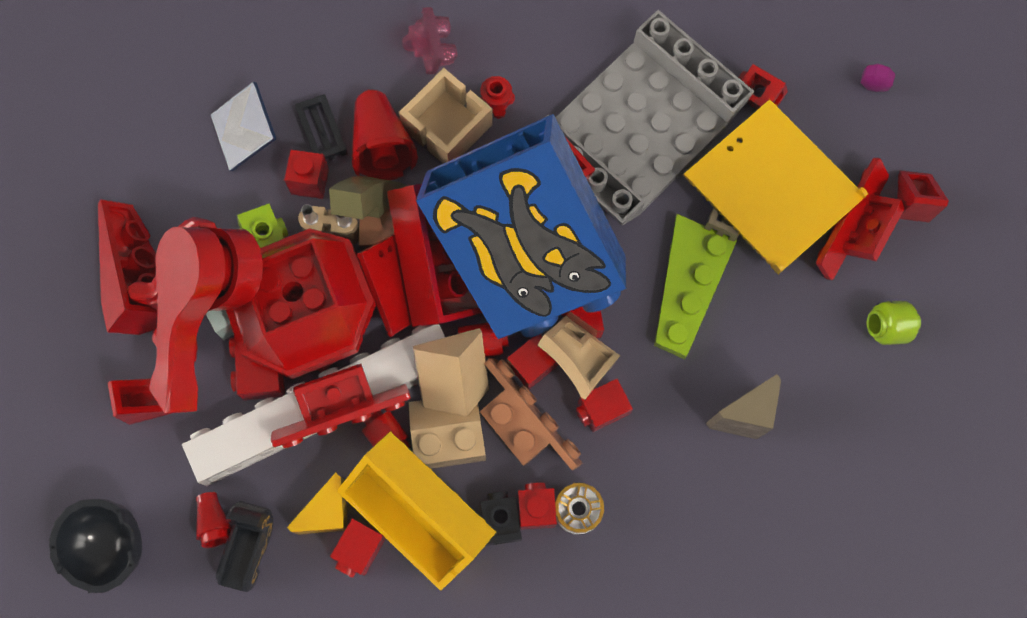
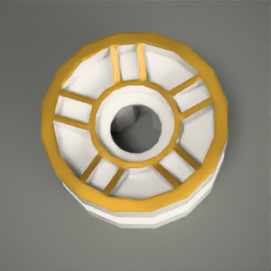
[555,483,604,534]

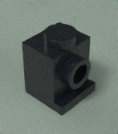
[481,491,522,546]

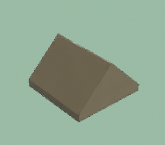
[706,374,781,439]

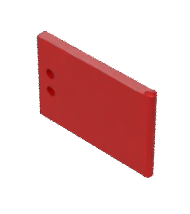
[357,233,412,337]

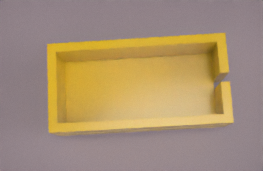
[337,431,496,591]

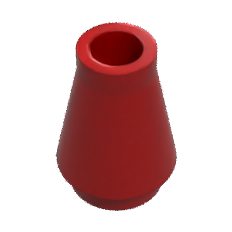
[196,492,232,548]

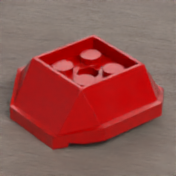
[226,228,376,379]

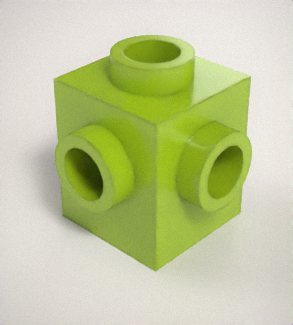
[237,204,289,248]

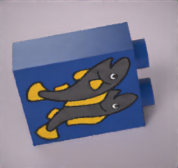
[416,114,626,339]

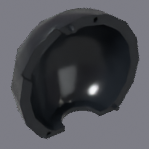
[49,499,142,593]

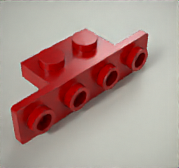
[816,157,905,280]
[270,364,411,448]

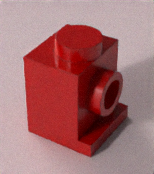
[738,64,788,110]

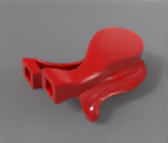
[127,217,263,414]

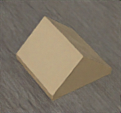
[413,328,489,416]

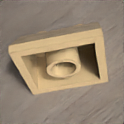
[408,400,486,469]

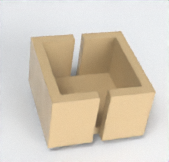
[399,68,493,164]

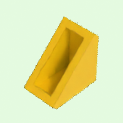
[287,473,348,535]

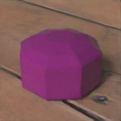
[860,64,895,92]

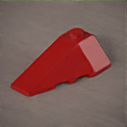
[98,199,158,335]

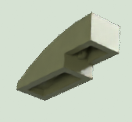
[329,176,407,220]

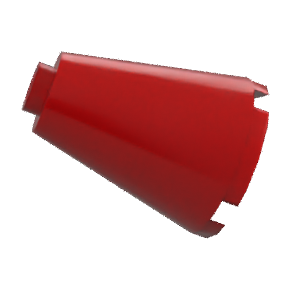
[352,90,418,180]

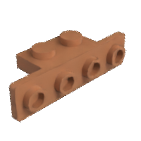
[480,358,583,470]

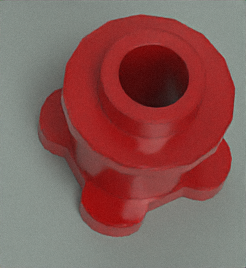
[480,76,515,119]

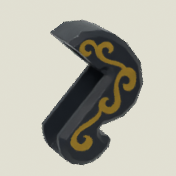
[216,501,274,592]

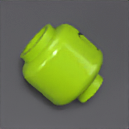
[866,301,921,345]

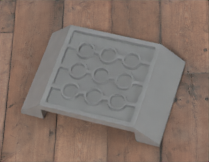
[546,10,754,226]

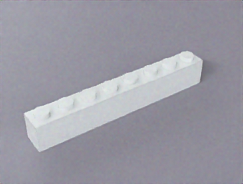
[182,324,445,486]

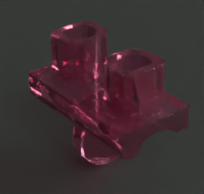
[402,7,457,74]

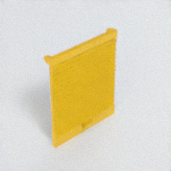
[683,100,868,275]

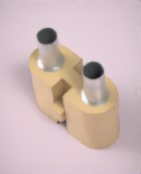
[298,204,359,245]

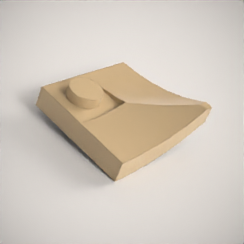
[538,316,620,400]

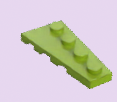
[654,214,737,359]

